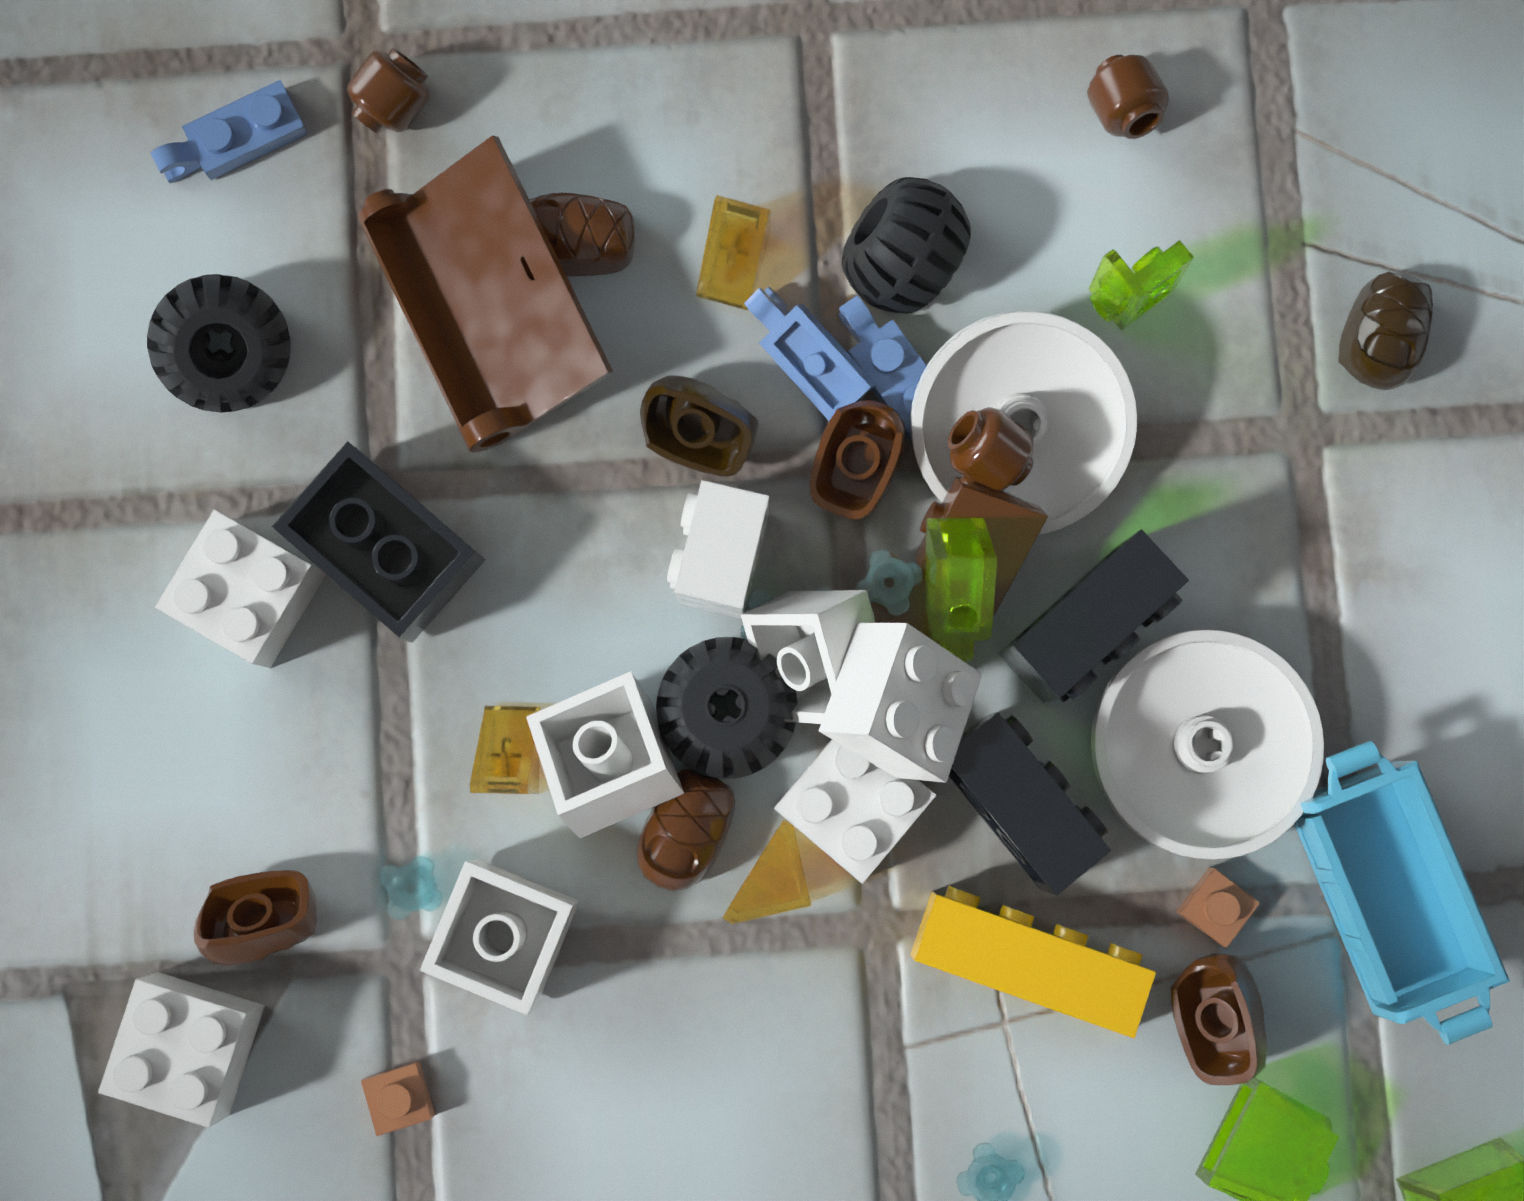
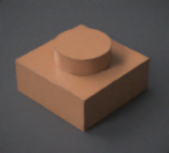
[1176,867,1260,949]
[361,1060,435,1136]

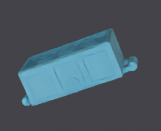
[1294,741,1510,1045]

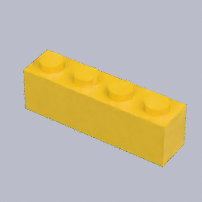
[910,886,1156,1039]

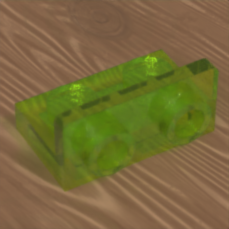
[1089,240,1194,331]

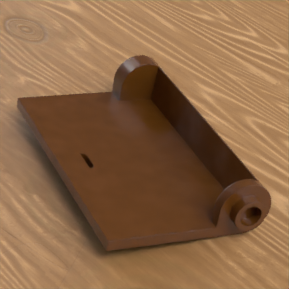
[358,135,613,453]

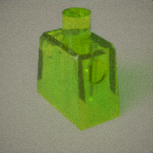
[925,518,997,662]

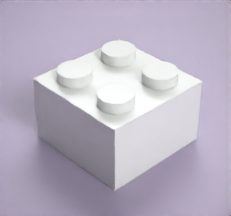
[667,480,769,619]
[155,509,326,668]
[741,590,875,724]
[819,623,982,783]
[526,671,684,838]
[774,739,936,884]
[420,859,580,1016]
[98,972,265,1128]

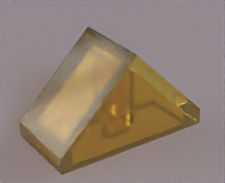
[696,195,771,311]
[469,706,541,794]
[722,819,811,924]

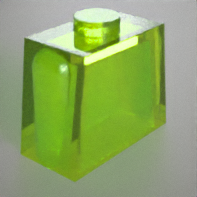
[1195,1077,1339,1201]
[1396,1137,1524,1201]

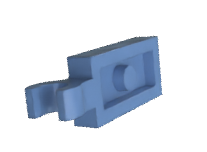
[150,80,308,183]
[744,287,876,421]
[837,295,927,443]

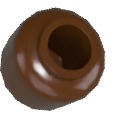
[347,48,430,134]
[1087,55,1169,139]
[947,407,1034,492]

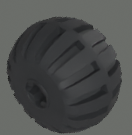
[842,177,971,314]
[147,274,291,413]
[656,637,798,779]

